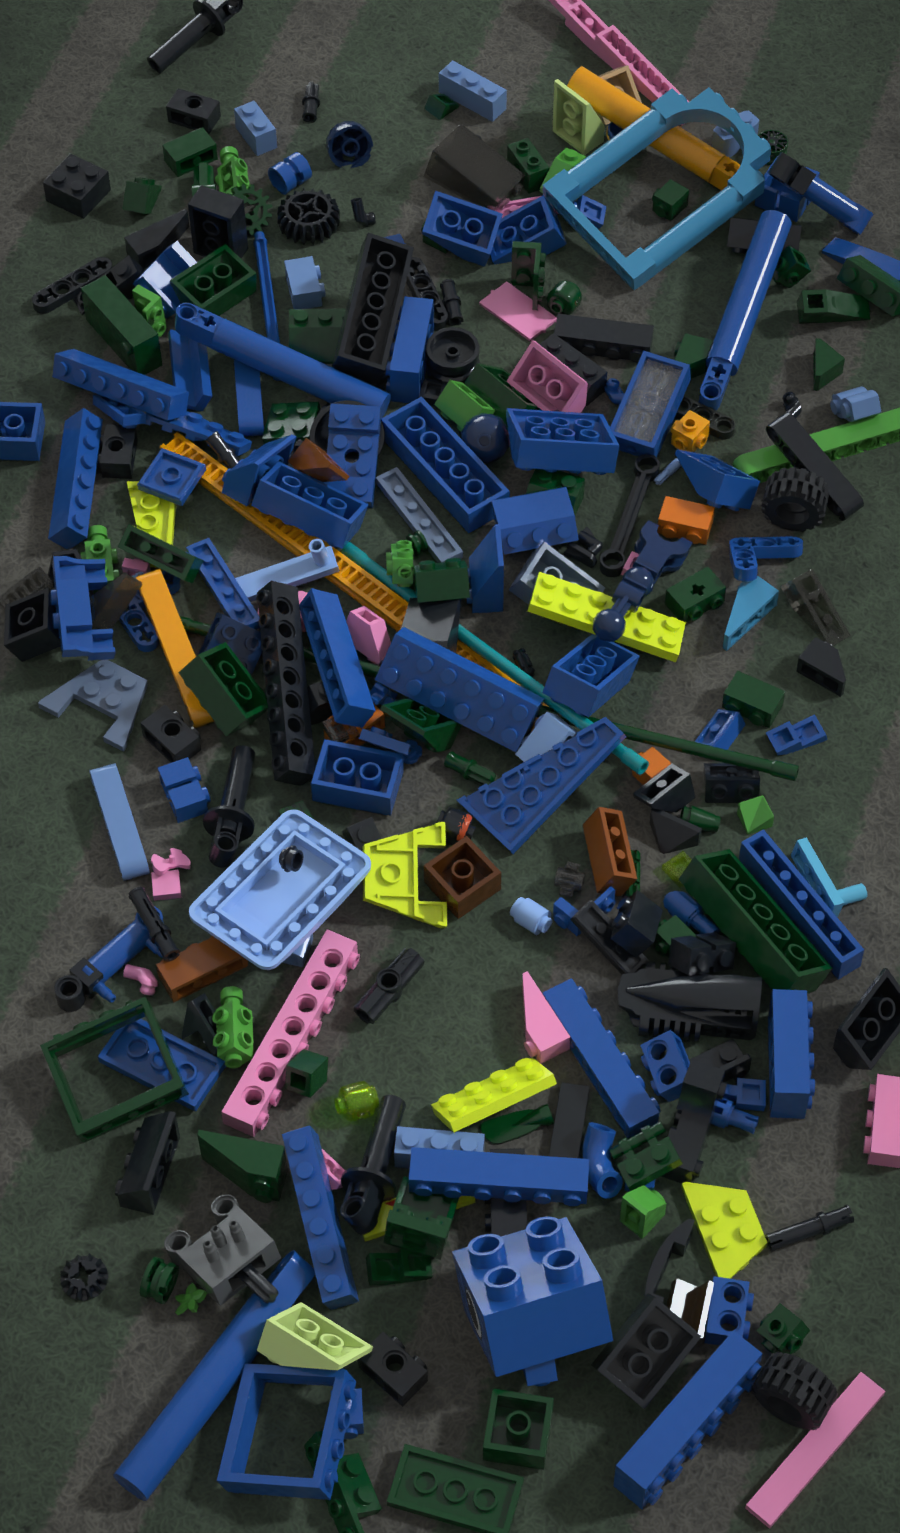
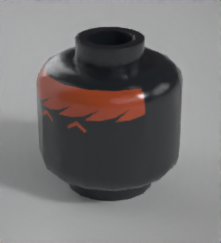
[436,807,476,845]

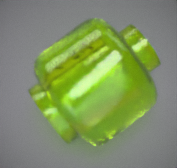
[334,1081,379,1122]

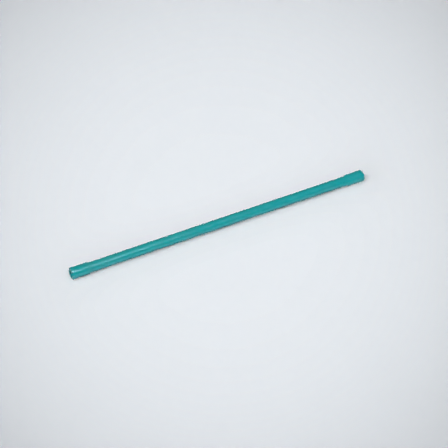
[341,542,649,775]

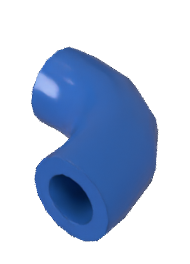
[583,1122,623,1199]

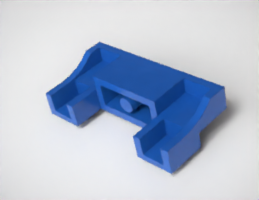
[50,556,115,661]

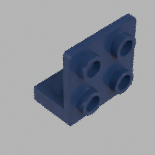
[197,612,262,675]

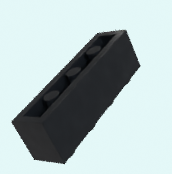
[554,314,654,363]
[484,1148,527,1237]

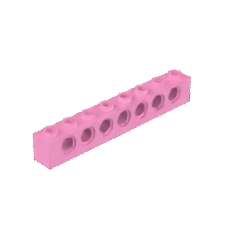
[222,929,360,1137]

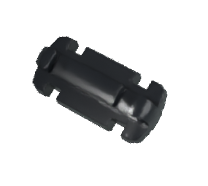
[512,648,535,677]

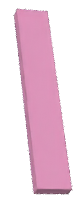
[745,1372,885,1529]

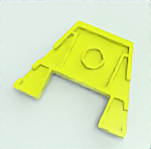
[363,822,447,928]

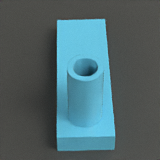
[791,837,867,917]

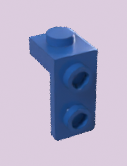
[553,886,615,936]

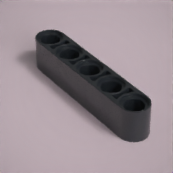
[766,412,864,521]

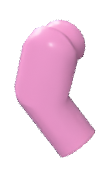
[123,964,158,996]

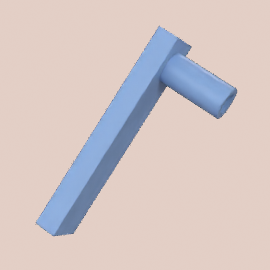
[235,539,340,602]

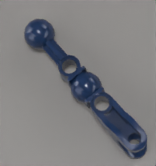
[592,520,693,642]

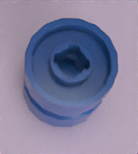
[268,152,312,195]

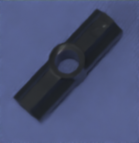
[354,948,424,1024]

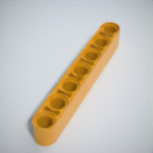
[135,569,215,728]

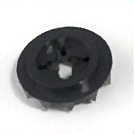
[60,1253,108,1301]

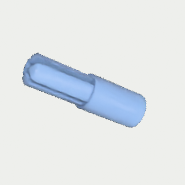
[654,458,682,486]

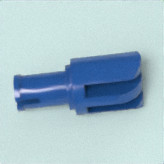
[663,891,720,934]
[711,1098,759,1134]

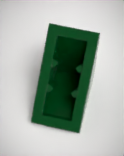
[813,338,845,391]

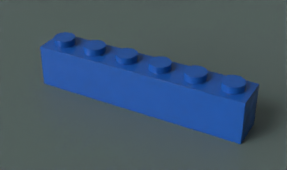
[52,349,189,421]
[48,408,103,549]
[299,588,376,728]
[739,829,864,980]
[542,978,661,1139]
[282,1125,359,1310]
[409,1147,589,1206]

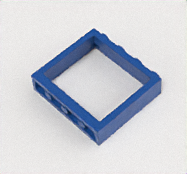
[217,1364,356,1500]

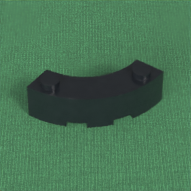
[661,1060,728,1183]

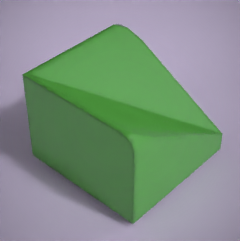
[737,795,774,835]

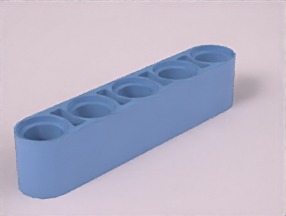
[89,763,150,881]

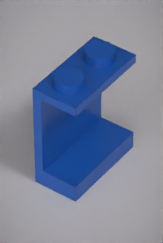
[133,241,197,319]

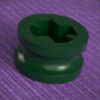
[406,530,428,556]

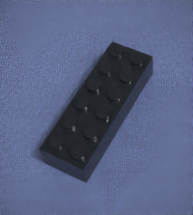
[332,232,414,384]

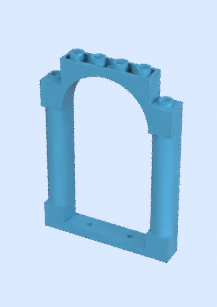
[542,87,771,290]

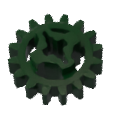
[227,184,272,236]

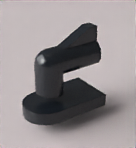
[564,527,603,568]

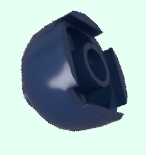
[326,121,373,168]
[461,413,510,463]

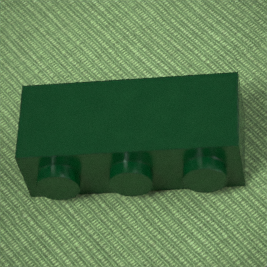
[836,255,900,316]
[118,524,204,583]

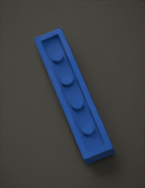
[186,538,260,629]

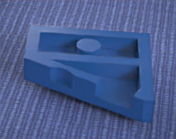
[359,726,411,755]

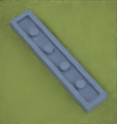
[376,467,463,563]

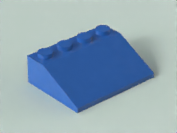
[506,408,620,475]

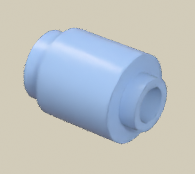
[510,897,552,935]

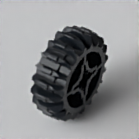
[277,188,340,245]

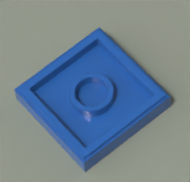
[137,448,206,506]

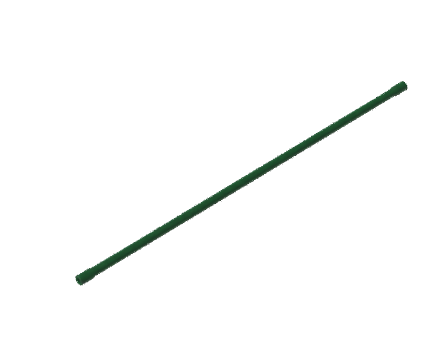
[180,616,799,781]

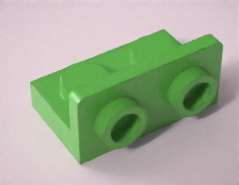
[132,284,167,337]

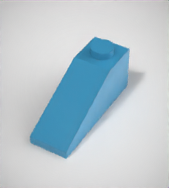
[723,575,779,651]

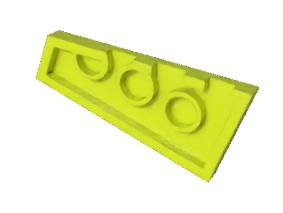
[127,481,176,567]

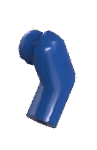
[605,378,636,406]

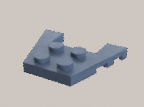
[38,660,148,752]

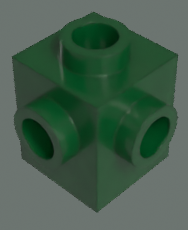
[772,246,811,288]
[757,1303,810,1354]

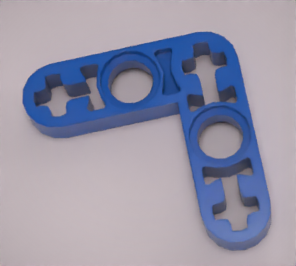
[729,536,803,582]
[111,571,181,652]

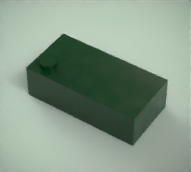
[81,275,162,375]

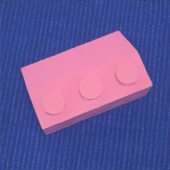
[506,340,588,413]

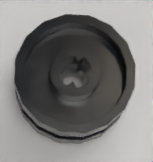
[426,327,480,383]

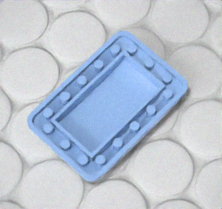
[189,810,371,970]

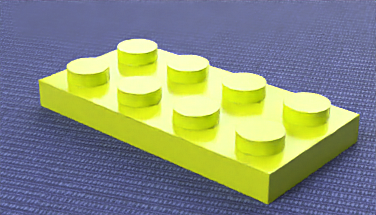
[431,1057,557,1132]

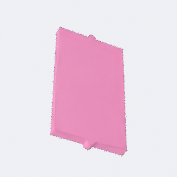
[479,281,557,342]

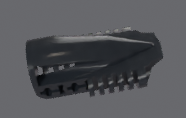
[617,961,762,1042]

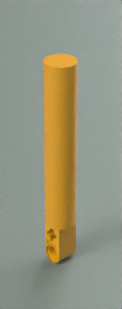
[567,66,740,190]

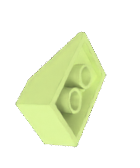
[553,79,605,155]
[257,1302,373,1370]

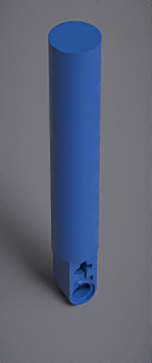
[698,210,792,410]
[175,303,391,419]
[113,1250,315,1501]

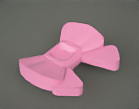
[151,848,191,876]

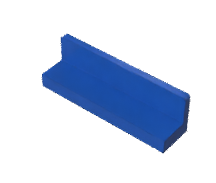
[168,330,212,411]

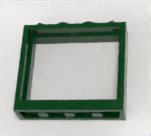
[40,997,189,1143]

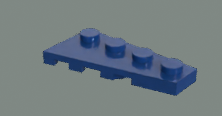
[144,411,252,456]

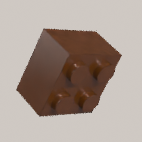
[424,836,501,919]

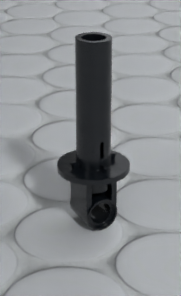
[147,0,243,74]
[203,745,256,868]
[340,1095,406,1235]

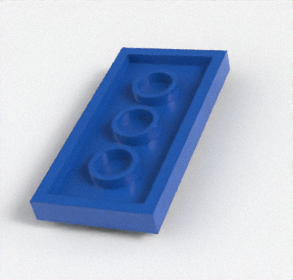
[98,1019,226,1112]

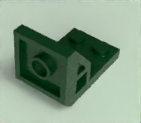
[384,1177,459,1260]

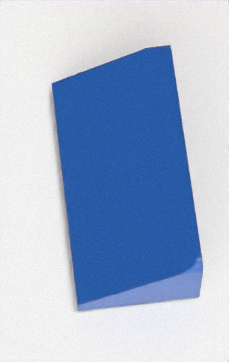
[695,709,746,750]

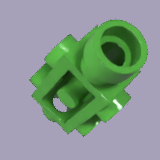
[215,146,250,198]
[81,525,120,597]
[386,540,414,587]
[212,986,254,1068]

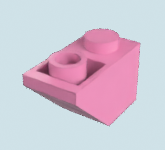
[346,606,391,665]

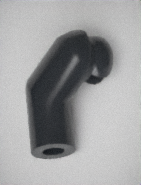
[351,198,376,227]
[782,392,802,418]

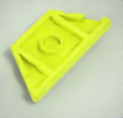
[681,1182,767,1279]

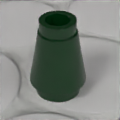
[680,805,720,832]

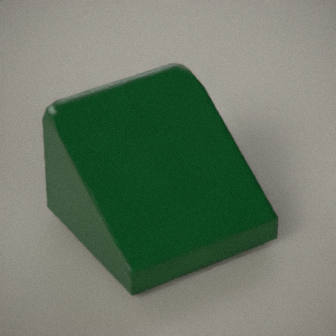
[424,94,459,120]

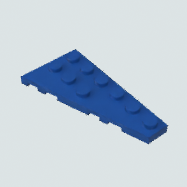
[457,717,626,854]

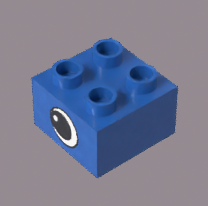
[452,1217,613,1377]

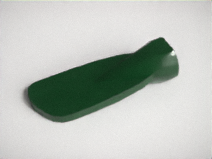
[481,1104,554,1144]

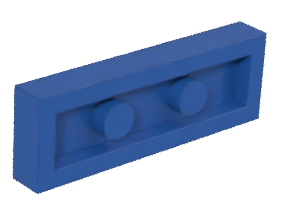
[93,394,146,428]

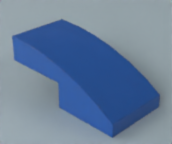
[766,715,827,755]

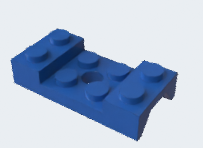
[323,403,381,508]

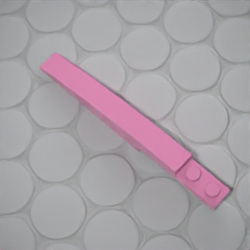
[549,0,689,125]

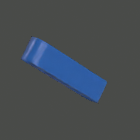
[234,360,264,437]

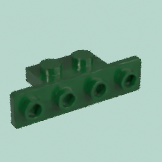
[304,1431,382,1533]

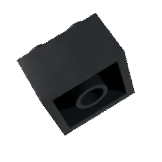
[43,154,111,219]
[4,587,61,662]

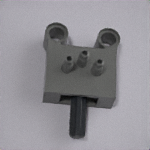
[164,1194,281,1306]

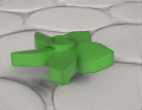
[175,1283,207,1315]

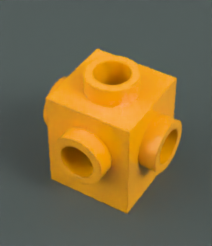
[670,410,710,452]

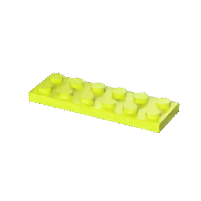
[528,572,686,663]

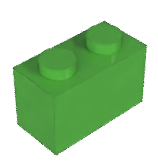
[434,380,496,432]

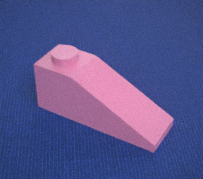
[522,971,570,1064]

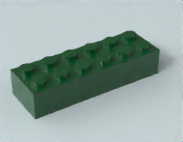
[679,849,833,993]

